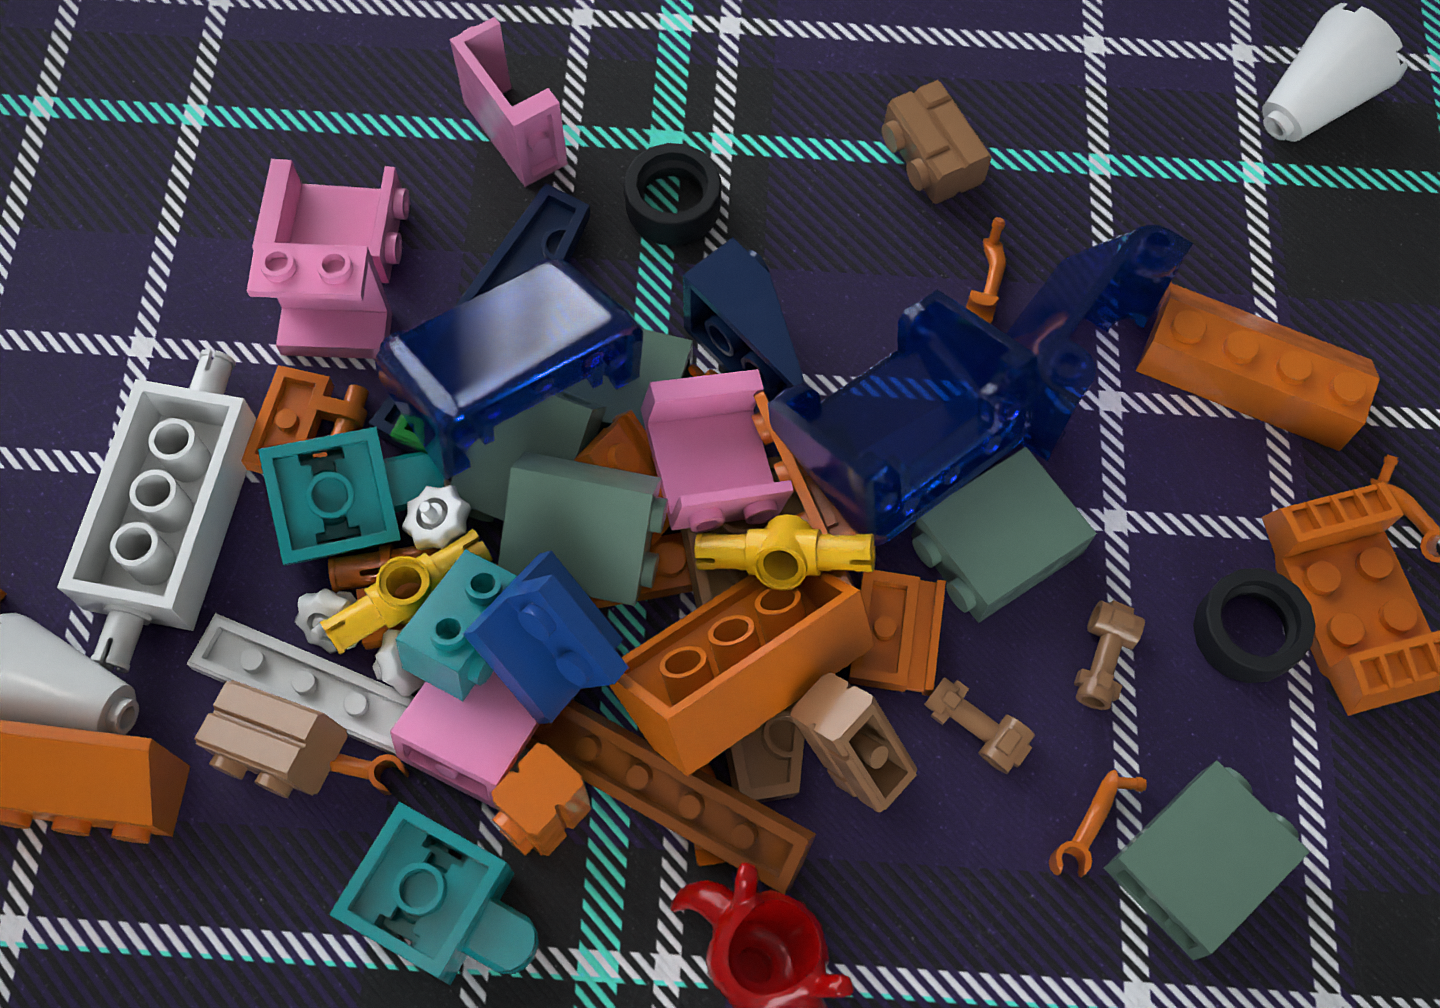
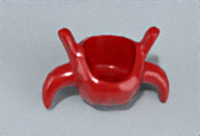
[670,862,854,1008]

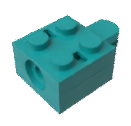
[258,427,444,566]
[329,802,539,985]

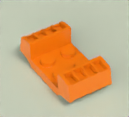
[1262,482,1440,716]

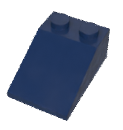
[683,237,804,436]

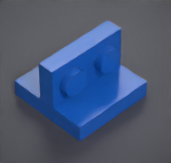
[463,550,629,724]

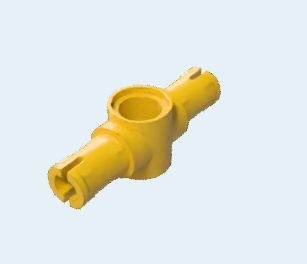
[694,514,875,591]
[319,529,492,655]

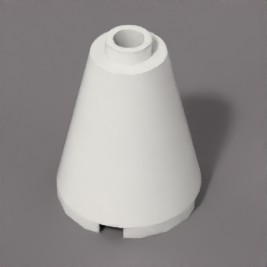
[1262,3,1407,142]
[0,613,139,735]

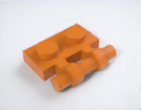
[241,365,369,474]

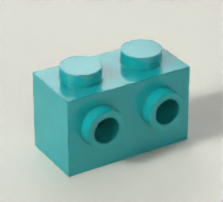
[395,549,517,701]

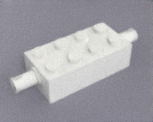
[57,349,257,673]

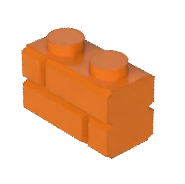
[491,743,591,856]

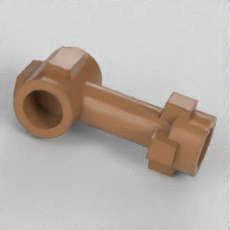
[1074,600,1145,710]
[924,677,1035,774]

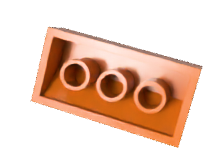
[1136,283,1380,451]
[609,552,874,777]
[0,720,190,844]

